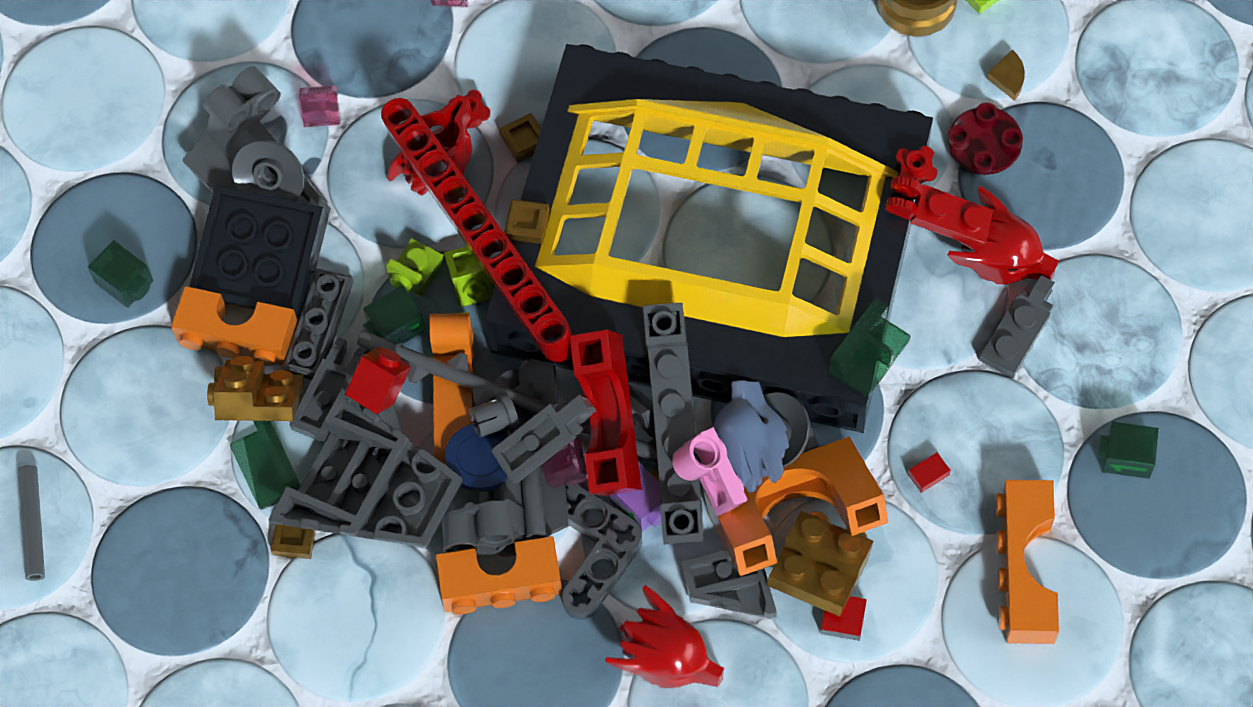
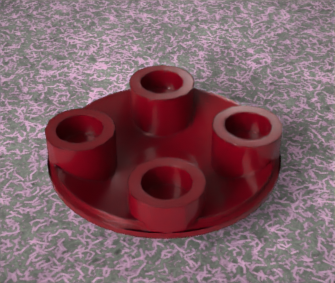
[948,102,1023,175]

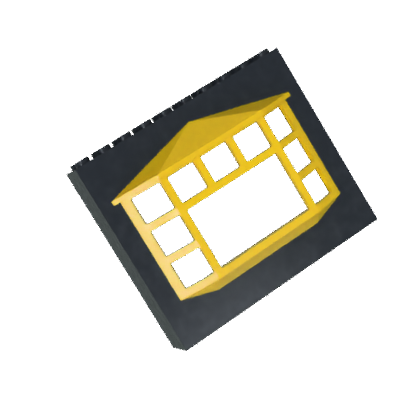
[485,44,933,433]

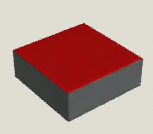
[821,596,867,641]

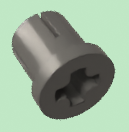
[468,391,519,438]

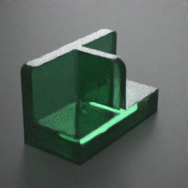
[829,298,911,397]

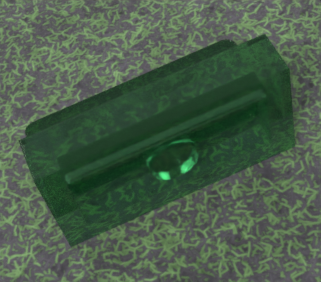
[230,421,301,510]

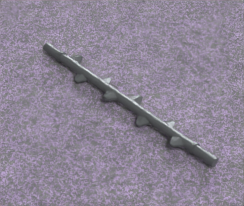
[357,330,658,463]

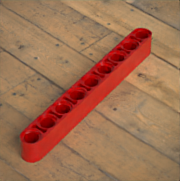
[381,98,573,362]

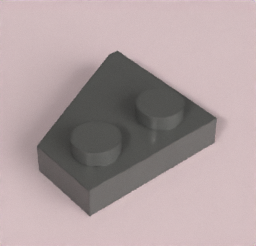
[680,550,777,619]

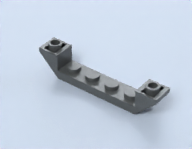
[643,302,704,545]

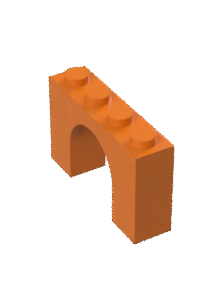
[703,436,889,576]

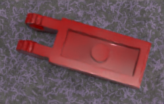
[885,176,993,248]

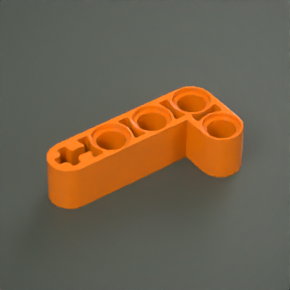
[430,312,475,465]

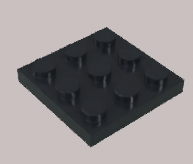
[189,185,326,319]

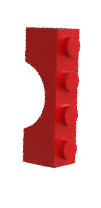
[569,330,642,496]

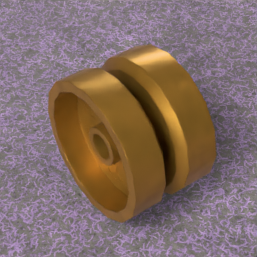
[877,0,957,37]

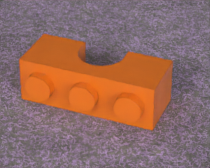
[171,286,298,366]
[436,536,563,614]

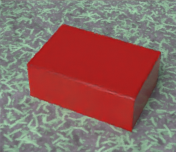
[908,452,951,493]

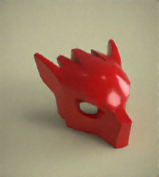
[387,95,474,203]
[947,186,1059,285]
[605,585,725,689]

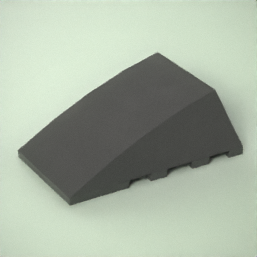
[268,388,463,548]

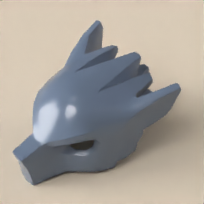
[703,380,789,493]

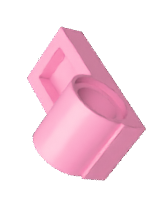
[672,427,747,516]

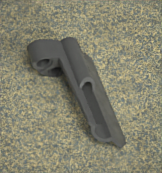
[183,66,331,273]
[442,358,569,557]

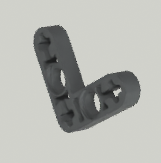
[562,478,642,620]

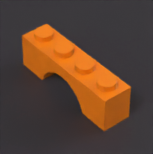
[996,480,1059,644]

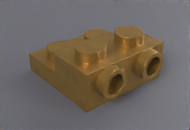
[207,356,304,421]
[766,511,874,617]

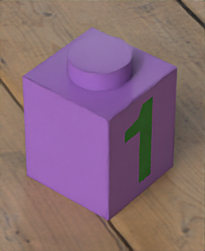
[610,463,662,532]

